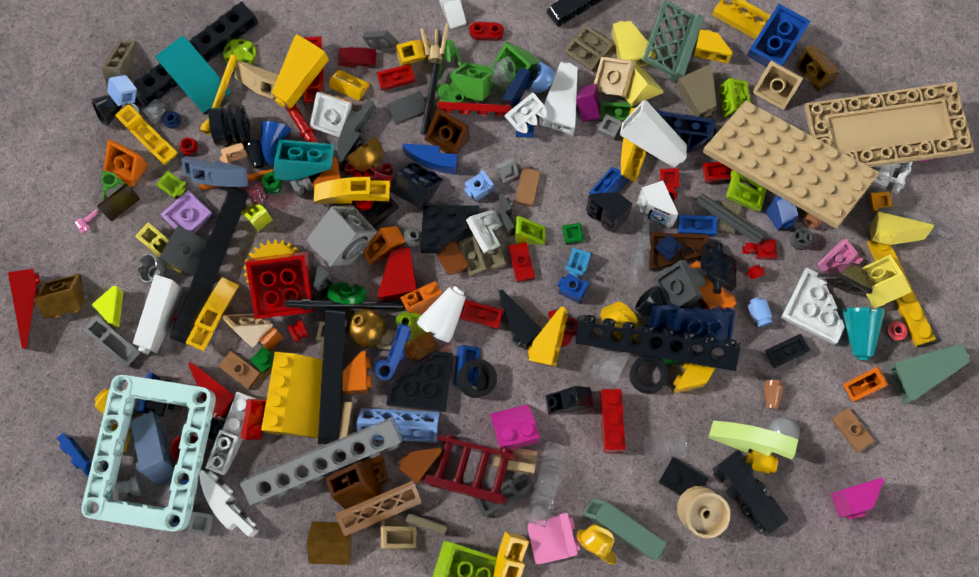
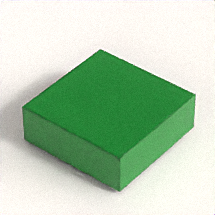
[562,223,584,245]

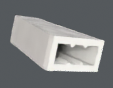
[539,62,578,135]
[620,100,687,168]
[133,274,185,355]

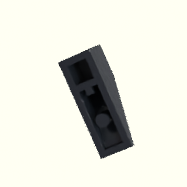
[499,289,542,350]

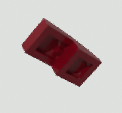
[338,47,376,68]

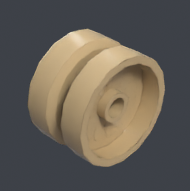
[677,486,730,538]

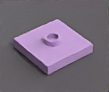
[161,190,214,234]

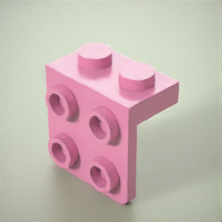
[527,513,580,564]

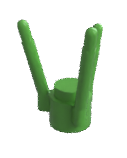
[438,40,462,80]
[101,171,126,201]

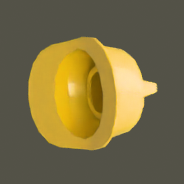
[600,301,642,339]
[577,524,617,565]

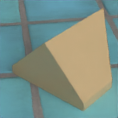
[381,515,417,550]

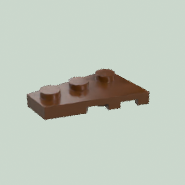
[649,232,708,270]

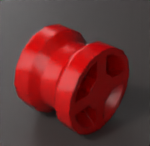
[287,319,310,343]

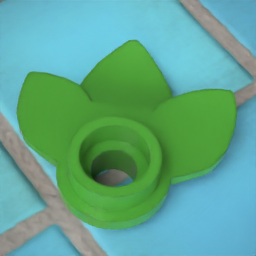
[435,81,468,108]

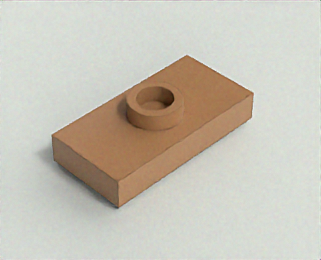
[218,351,262,390]
[831,408,875,453]

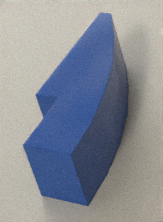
[403,143,458,175]

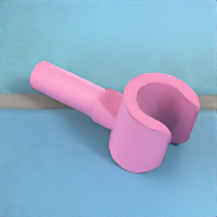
[76,210,99,233]

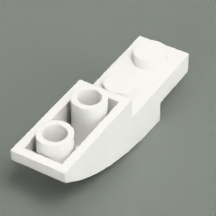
[206,392,257,475]
[199,470,258,537]

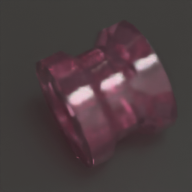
[246,183,269,205]

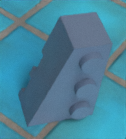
[129,411,174,487]

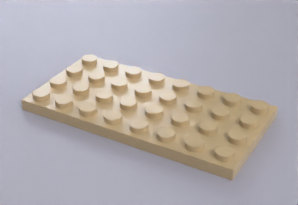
[703,101,879,229]

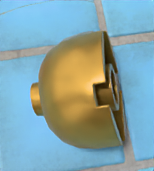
[346,136,384,171]
[347,309,387,349]

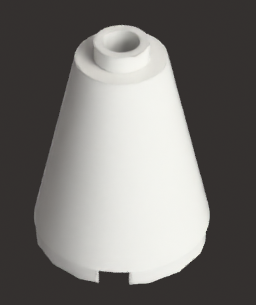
[417,286,466,342]

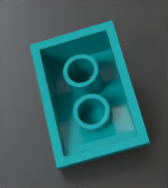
[274,139,335,181]

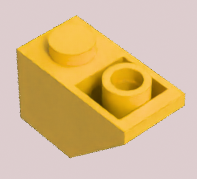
[395,40,431,66]
[673,363,715,393]

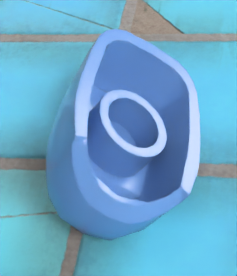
[528,62,555,94]

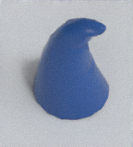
[261,121,292,167]

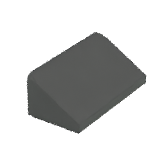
[387,91,426,125]
[314,265,335,298]

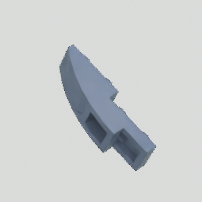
[181,156,248,187]

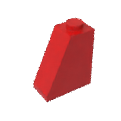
[378,247,417,302]

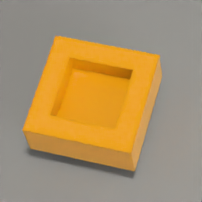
[868,192,893,213]

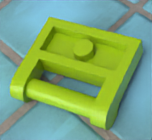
[726,170,767,212]

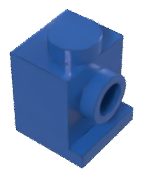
[557,273,589,304]

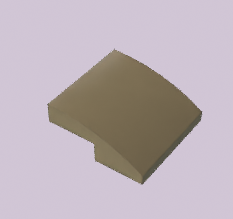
[564,25,614,71]
[458,230,507,277]

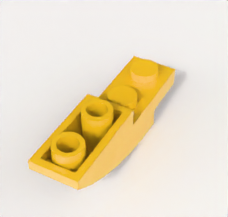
[314,177,390,204]
[186,277,240,352]

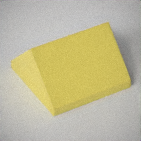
[625,65,663,107]

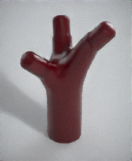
[366,166,393,183]

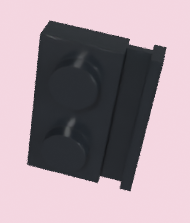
[658,457,709,496]

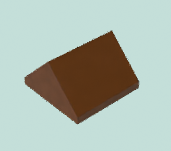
[424,108,470,154]

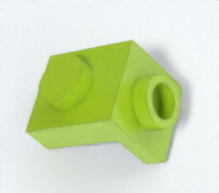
[156,170,187,199]

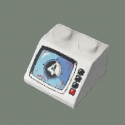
[636,180,678,228]

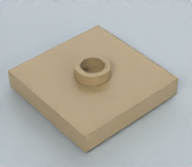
[594,57,635,98]

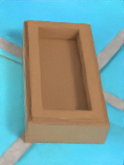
[515,168,541,207]

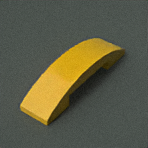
[115,104,178,166]

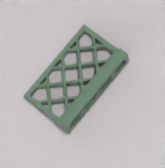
[642,0,704,82]

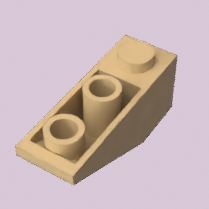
[234,60,279,99]

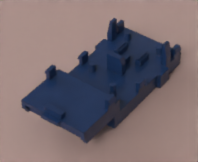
[648,303,736,345]

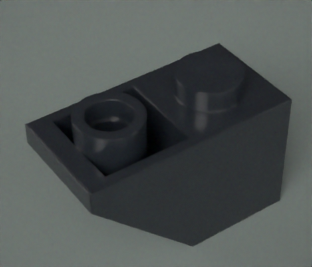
[546,386,594,415]

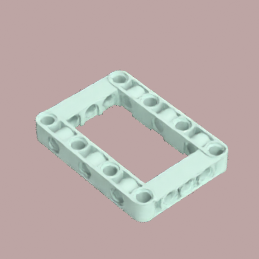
[81,375,216,531]

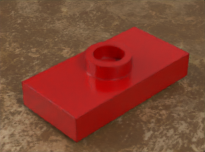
[508,242,535,283]

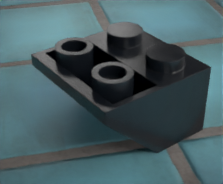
[390,162,443,208]
[586,192,633,233]

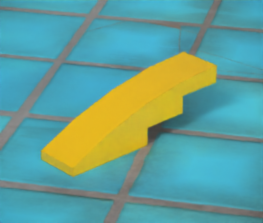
[621,108,646,182]

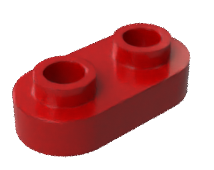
[469,22,504,41]

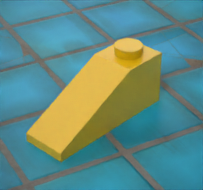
[528,307,569,367]

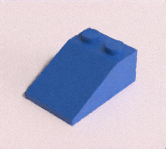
[747,4,811,67]

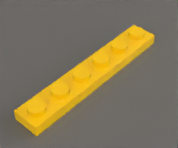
[867,239,936,347]

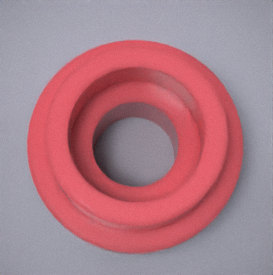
[887,321,908,341]

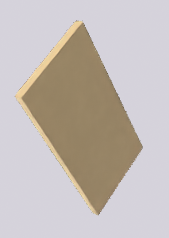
[804,82,975,167]

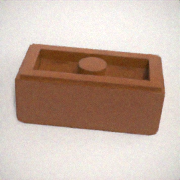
[436,242,468,275]

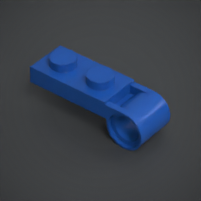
[373,323,411,380]
[57,433,109,477]

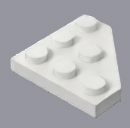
[781,267,845,345]

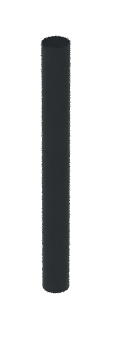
[421,65,440,135]

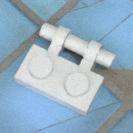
[872,162,913,194]

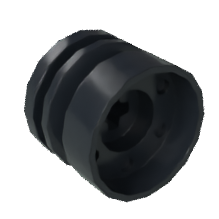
[209,104,250,146]

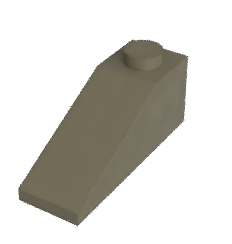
[101,41,136,87]

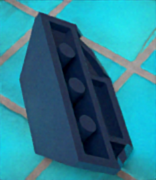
[656,110,716,153]

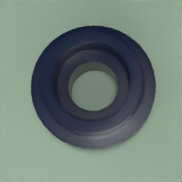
[163,111,181,129]

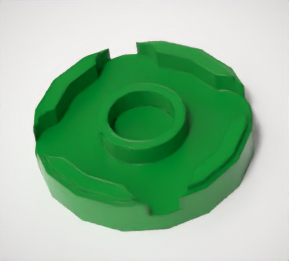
[327,282,366,305]

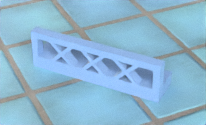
[357,408,439,443]

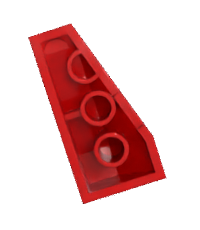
[8,269,41,349]

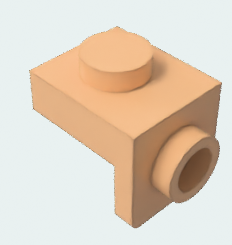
[220,143,248,164]

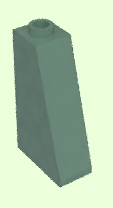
[888,343,970,404]
[582,498,666,561]

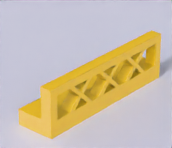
[712,0,771,40]

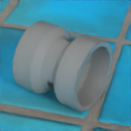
[289,176,314,197]
[116,475,145,501]

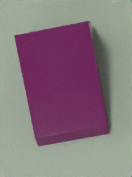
[576,84,601,122]

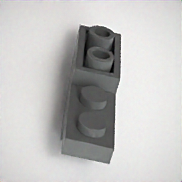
[337,99,376,170]

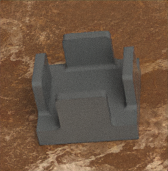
[654,260,707,308]

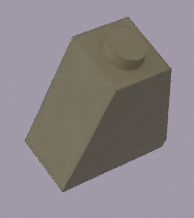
[676,64,716,118]

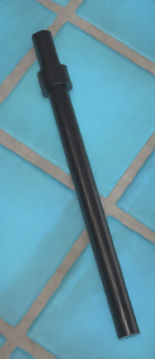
[285,298,403,310]

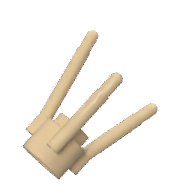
[420,23,449,63]

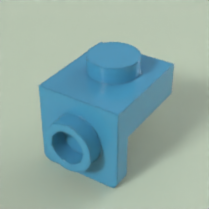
[565,247,592,278]

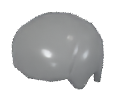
[137,254,165,284]
[768,417,800,440]

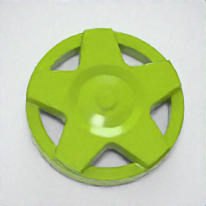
[223,39,256,69]

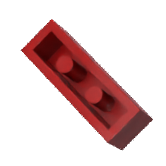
[600,389,626,453]

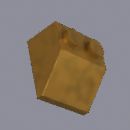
[796,46,840,92]
[34,273,85,319]

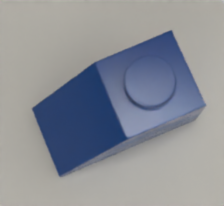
[766,196,798,230]

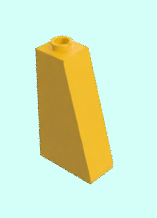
[272,34,329,110]

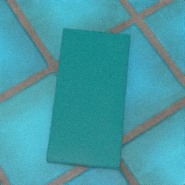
[155,35,232,114]

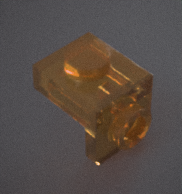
[404,332,438,362]

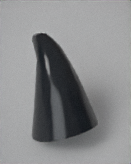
[91,95,141,126]
[635,286,665,318]

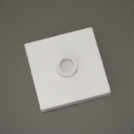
[310,92,352,137]

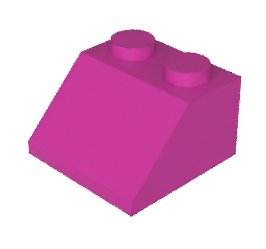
[490,404,539,451]
[831,477,884,520]

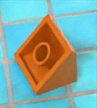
[103,139,149,187]

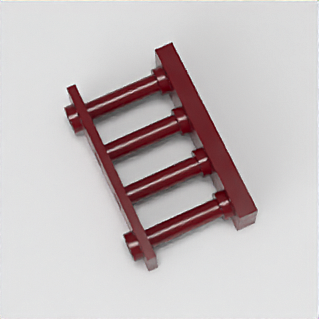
[424,434,518,506]

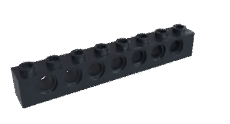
[133,1,258,105]
[576,315,741,371]

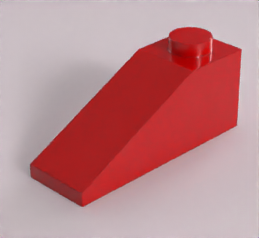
[188,362,235,418]

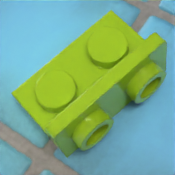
[719,78,751,118]

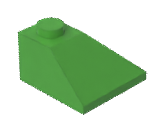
[491,42,540,88]
[450,62,498,102]

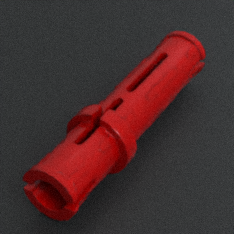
[285,103,320,143]

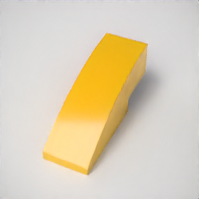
[493,531,529,577]

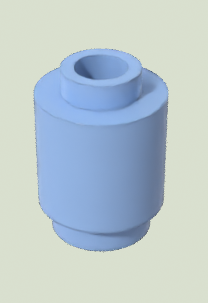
[748,297,773,327]

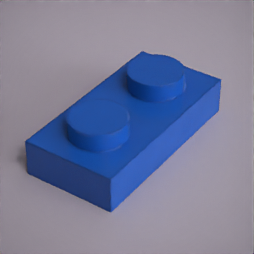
[678,215,717,237]

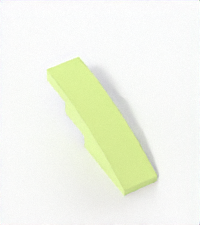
[708,421,798,459]

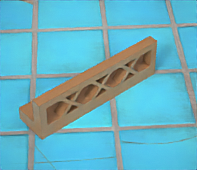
[336,481,422,536]

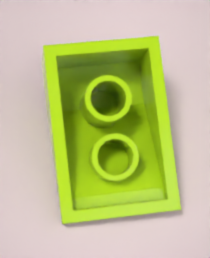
[432,541,497,577]

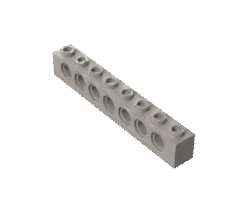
[240,417,403,505]

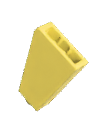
[612,21,657,66]

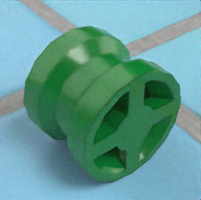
[261,172,283,194]

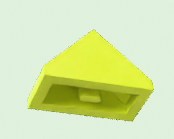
[242,200,272,232]
[92,286,123,328]

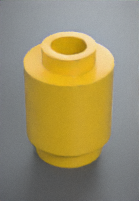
[745,450,778,474]

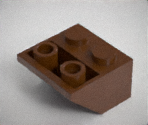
[325,461,382,509]

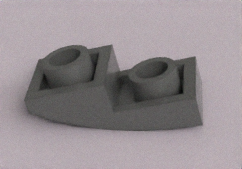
[499,193,516,237]

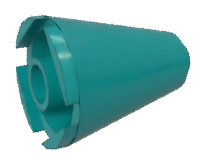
[843,307,885,360]

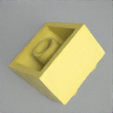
[854,254,912,309]

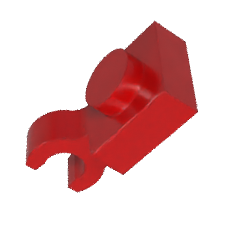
[742,239,777,259]

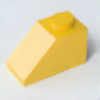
[693,29,732,64]

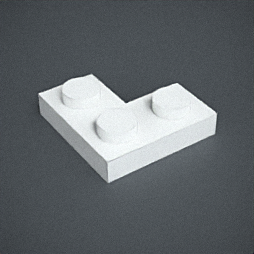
[466,209,503,253]

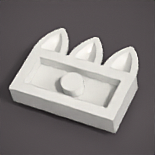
[504,92,547,133]

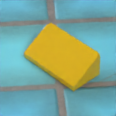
[329,70,370,101]

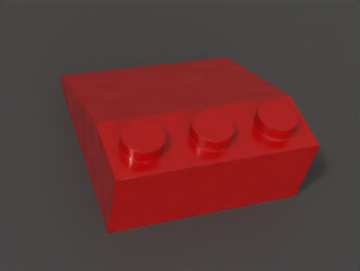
[245,251,314,319]

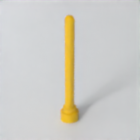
[200,54,237,136]

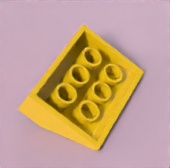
[261,352,323,439]

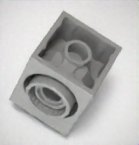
[307,206,377,267]

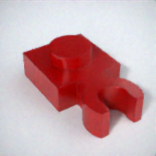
[659,168,679,201]

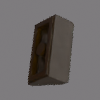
[97,183,140,221]

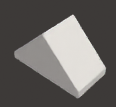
[439,0,467,30]

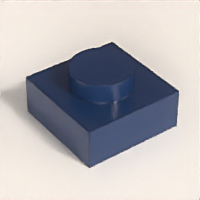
[654,234,682,261]

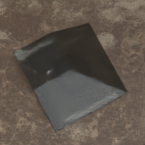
[817,262,873,294]

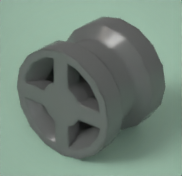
[790,227,813,250]

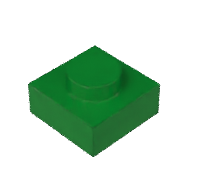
[250,346,274,374]

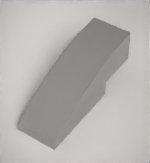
[82,315,140,367]

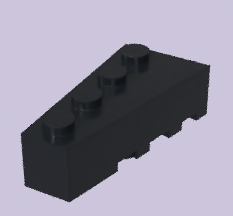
[712,449,789,536]

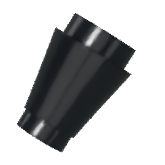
[245,140,264,169]

